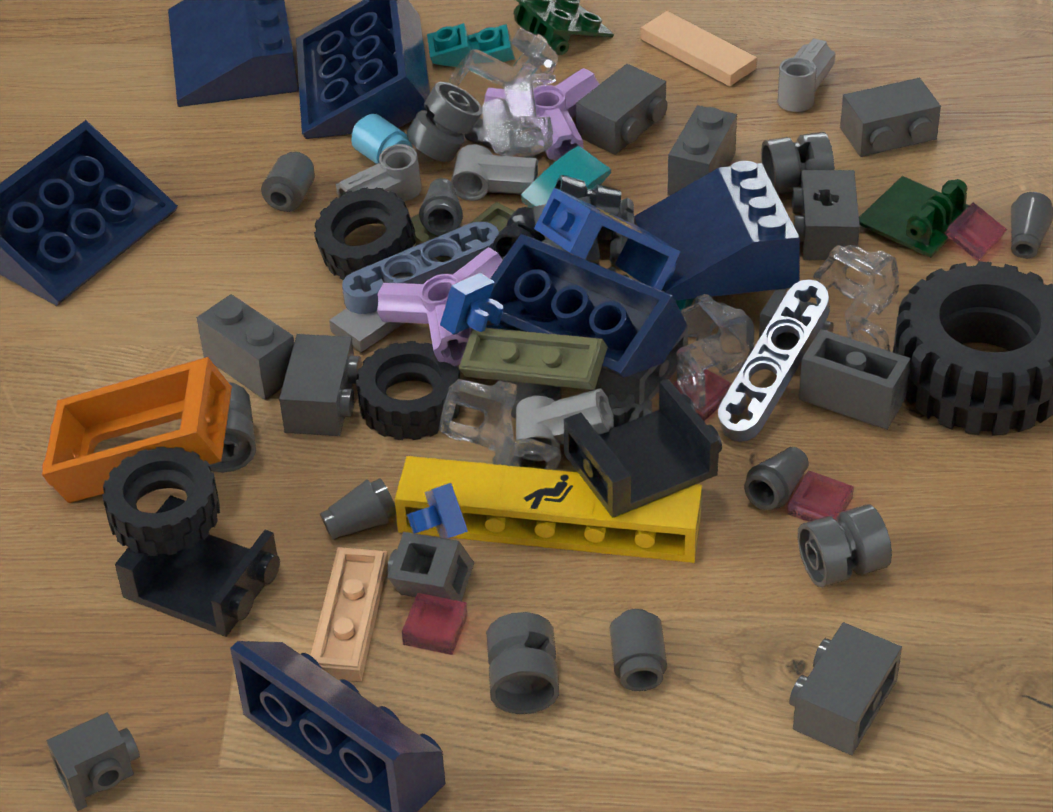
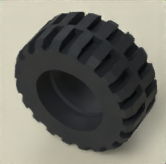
[893,261,1053,436]

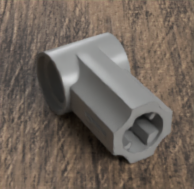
[777,38,835,112]
[336,144,422,201]
[451,144,538,201]
[516,388,614,461]

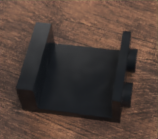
[564,379,722,518]
[115,495,280,637]

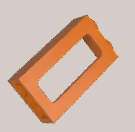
[42,357,232,503]

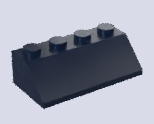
[490,234,688,378]
[230,641,446,812]

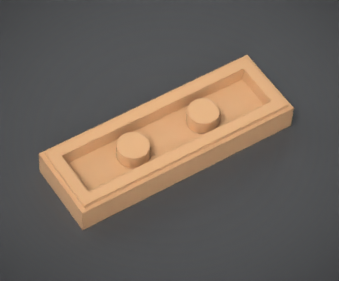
[640,11,757,87]
[311,547,388,682]

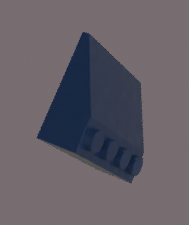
[168,0,298,107]
[296,0,430,139]
[0,120,178,306]
[634,161,800,300]

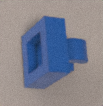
[440,273,504,335]
[407,483,468,539]

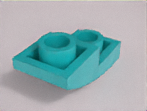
[427,23,515,67]
[521,145,612,208]

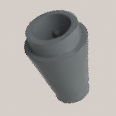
[419,178,463,235]
[1011,192,1053,259]
[744,447,809,510]
[320,478,396,540]

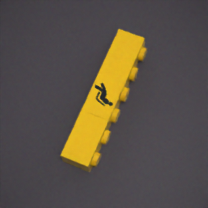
[395,456,702,563]

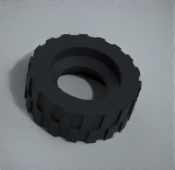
[314,187,416,280]
[356,341,462,440]
[102,447,220,556]

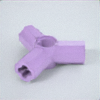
[483,68,600,161]
[377,247,503,366]

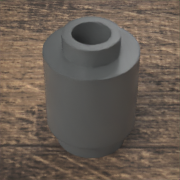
[261,152,315,212]
[609,609,667,691]

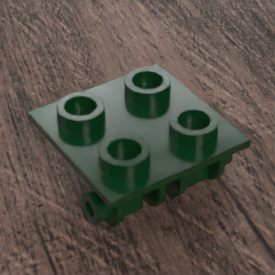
[513,0,614,55]
[859,176,977,258]

